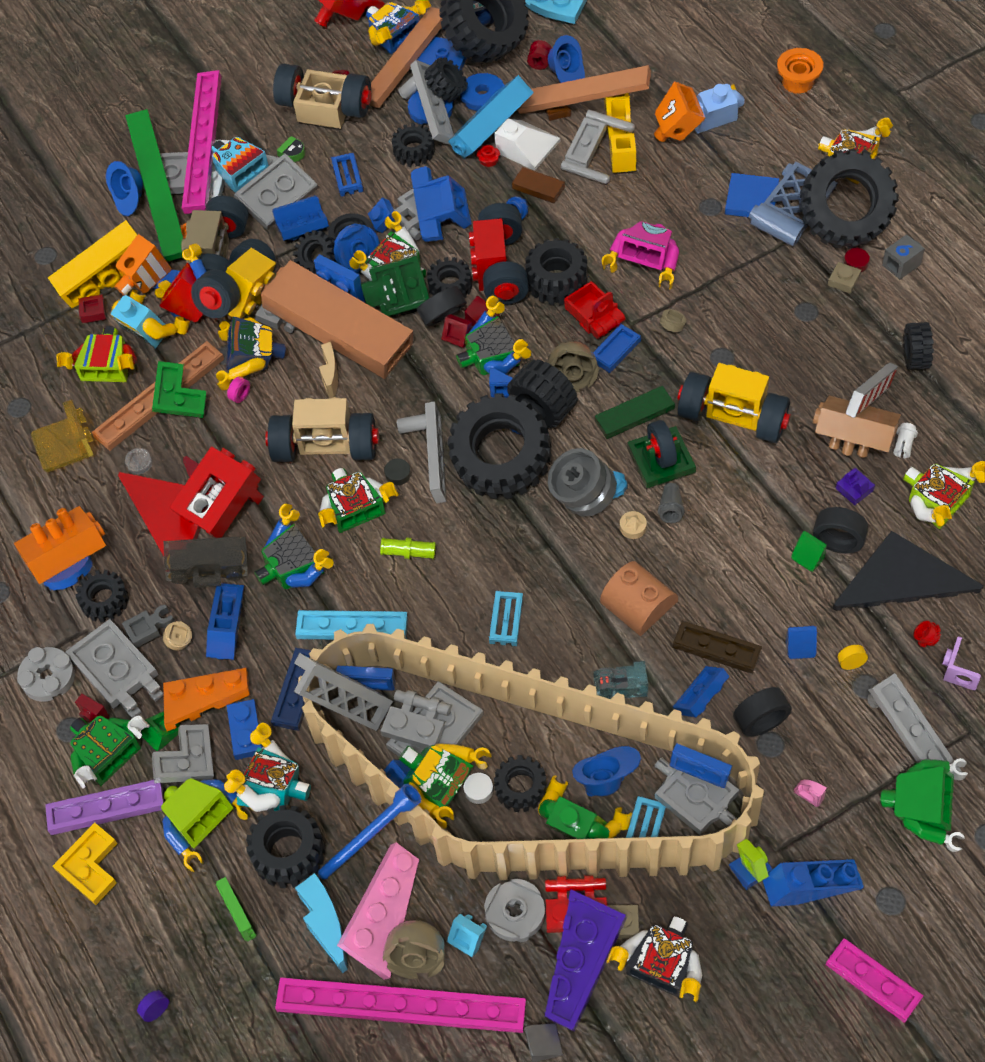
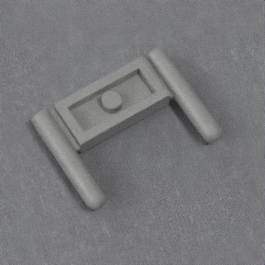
[561,109,635,184]

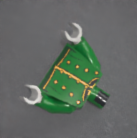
[70,716,150,789]

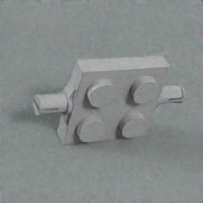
[654,757,739,835]

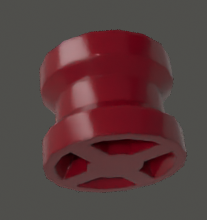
[527,40,552,70]

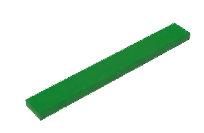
[125,109,183,261]

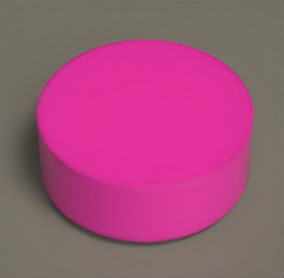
[227,376,250,403]

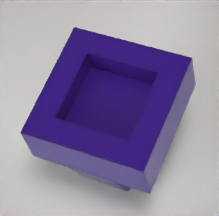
[836,468,875,506]

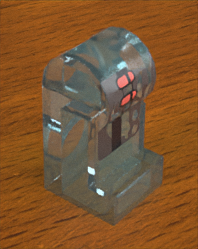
[593,661,648,699]

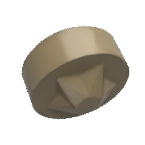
[660,309,686,332]

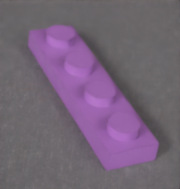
[45,780,165,835]

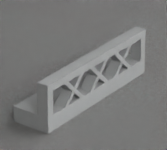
[294,653,393,731]

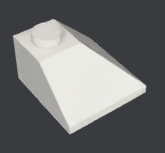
[495,118,560,171]

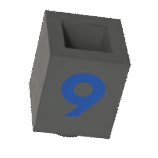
[882,234,925,280]

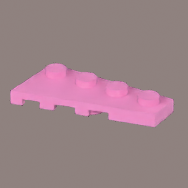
[337,842,419,980]

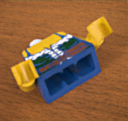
[366,0,431,54]

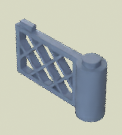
[749,162,838,247]

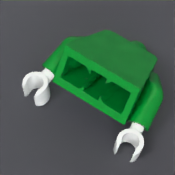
[881,758,968,852]

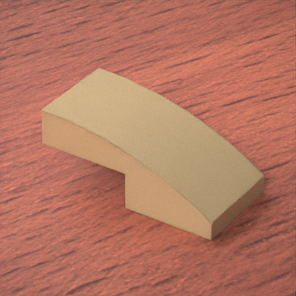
[319,342,338,399]

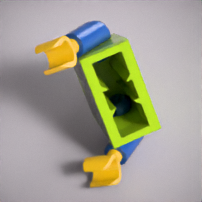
[161,778,252,872]

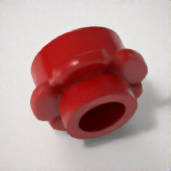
[477,145,500,167]
[914,620,941,648]

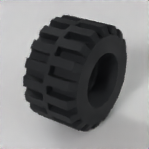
[525,238,587,305]
[507,359,578,428]
[246,805,325,888]

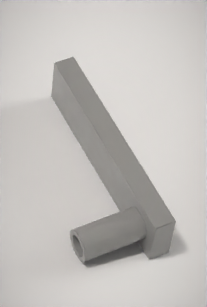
[398,60,454,145]
[397,401,447,504]
[867,673,962,772]

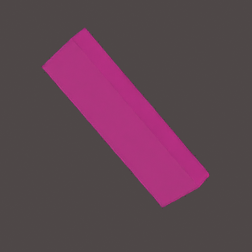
[826,938,924,1023]

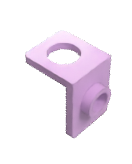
[942,636,981,690]

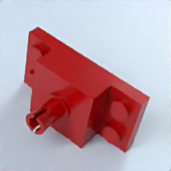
[314,0,385,27]

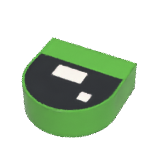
[276,136,305,162]

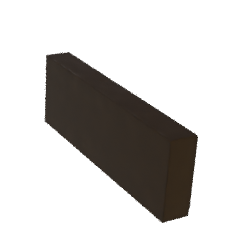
[673,620,762,674]

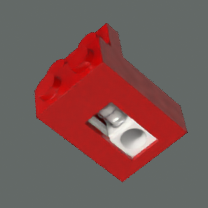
[169,446,264,541]

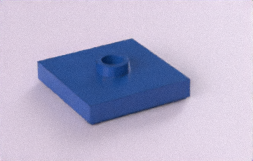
[417,37,467,71]

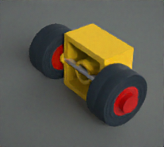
[191,239,276,319]
[677,363,791,443]

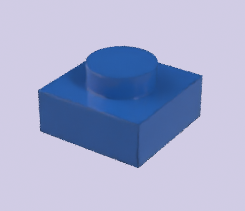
[368,198,395,233]

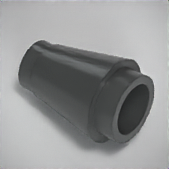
[658,483,685,523]

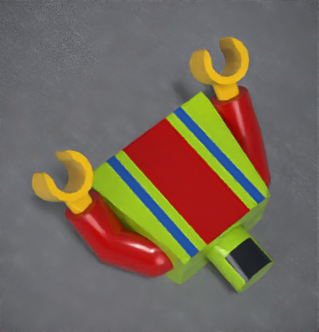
[56,326,137,382]

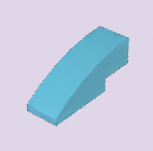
[295,873,347,973]

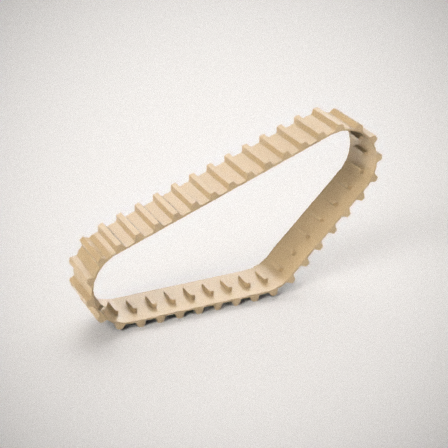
[298,624,764,880]

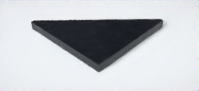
[833,531,984,611]

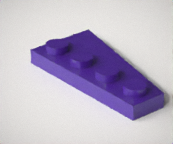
[545,890,627,1032]

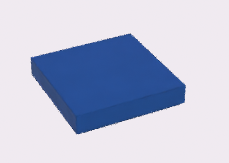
[725,173,779,217]

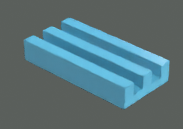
[489,591,523,646]
[626,796,666,838]

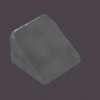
[524,1023,563,1062]

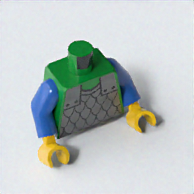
[456,296,531,375]
[254,504,334,589]

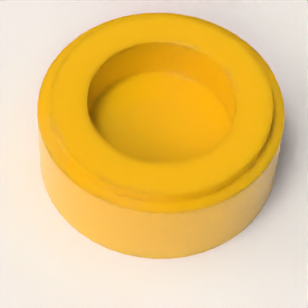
[837,645,868,670]

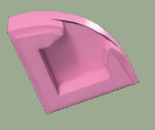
[793,780,827,807]

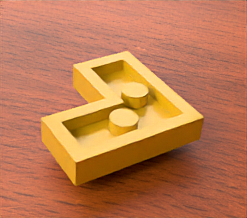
[52,822,118,905]

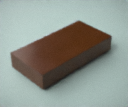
[512,167,565,204]

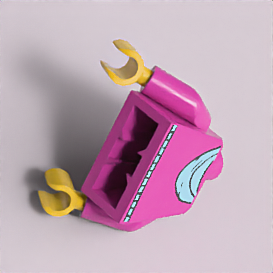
[601,222,679,290]

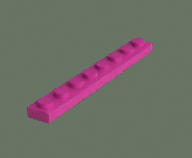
[182,70,222,214]
[275,978,526,1033]

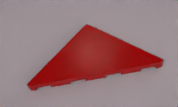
[118,472,209,580]

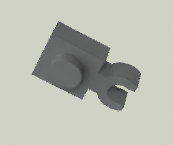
[122,605,175,648]

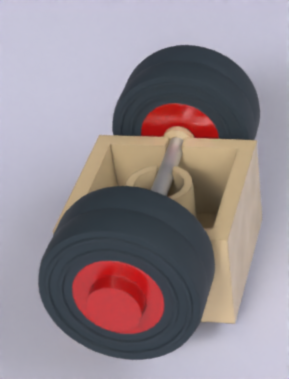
[273,63,372,129]
[265,397,379,462]

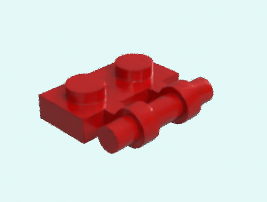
[545,875,607,933]

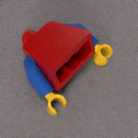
[155,243,217,322]

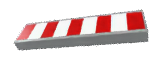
[846,363,898,418]

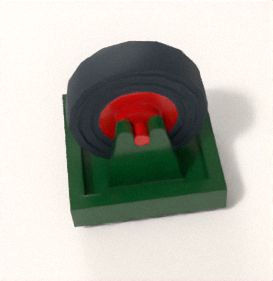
[627,420,696,489]

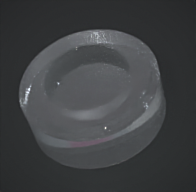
[125,448,152,475]

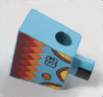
[212,137,268,193]

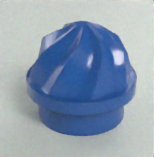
[507,196,529,220]

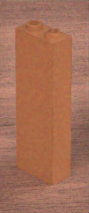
[261,260,413,379]

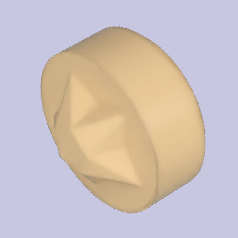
[620,511,647,539]
[163,621,192,651]

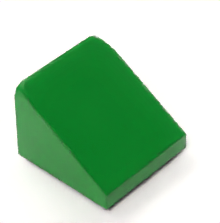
[791,531,827,572]
[140,711,180,751]

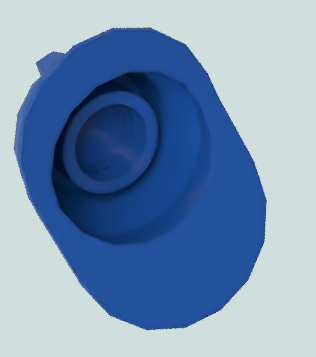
[548,35,585,83]
[106,161,143,216]
[572,746,641,797]

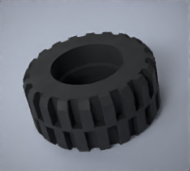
[439,0,529,63]
[799,149,899,249]
[448,393,552,499]

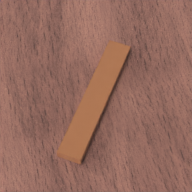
[369,7,443,108]
[517,65,651,114]
[92,341,224,451]

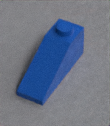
[206,583,244,660]

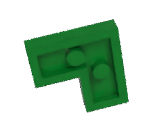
[152,361,206,418]

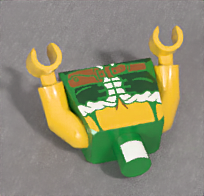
[398,743,492,829]

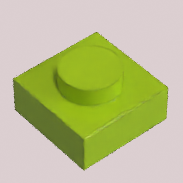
[737,838,769,882]

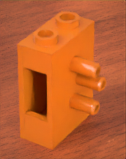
[13,506,106,584]

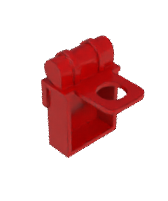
[564,281,626,339]

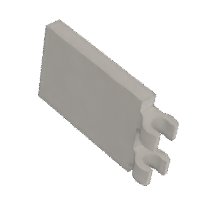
[65,619,164,718]

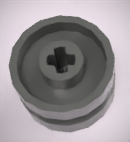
[547,448,617,517]

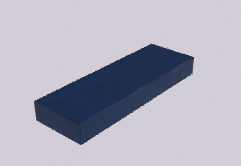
[271,647,311,731]

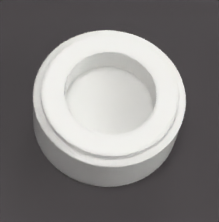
[464,773,493,804]

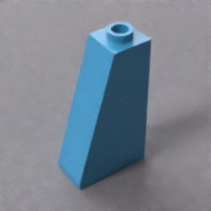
[448,75,534,159]

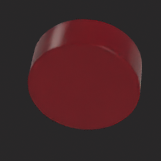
[844,248,870,272]

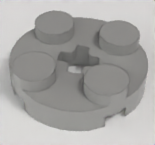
[17,647,75,702]
[484,879,545,942]

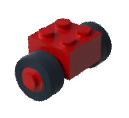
[469,203,529,305]

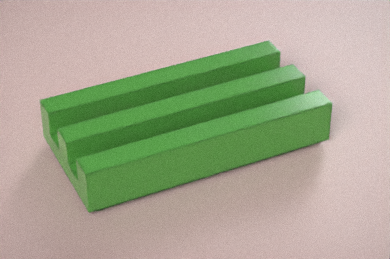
[216,877,257,942]

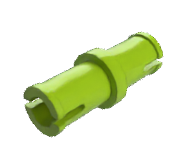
[380,537,436,559]

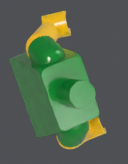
[538,775,632,839]

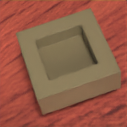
[828,262,861,294]
[607,905,639,939]

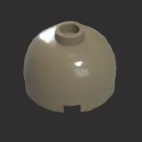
[547,341,599,393]
[383,920,445,979]

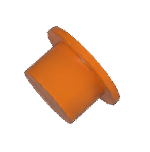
[777,48,823,94]

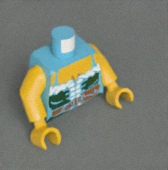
[111,289,190,349]

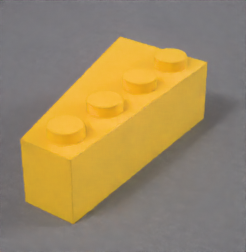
[48,220,138,308]

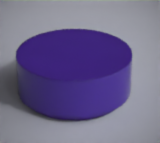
[137,990,169,1022]

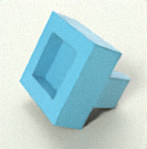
[447,914,487,957]

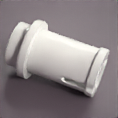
[893,423,918,458]

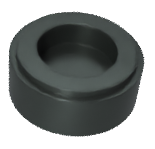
[384,458,411,485]

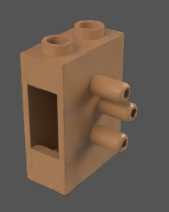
[813,396,901,458]

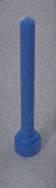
[318,784,421,879]

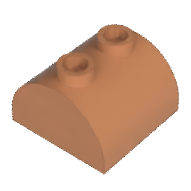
[600,561,678,637]

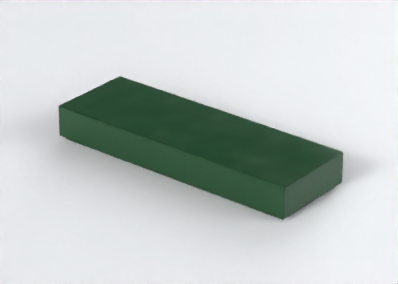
[594,385,675,439]

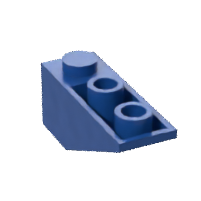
[762,859,864,907]

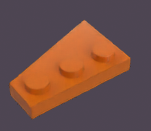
[163,668,250,732]

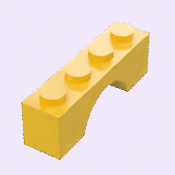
[604,93,636,173]

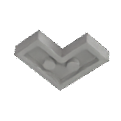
[152,724,214,783]

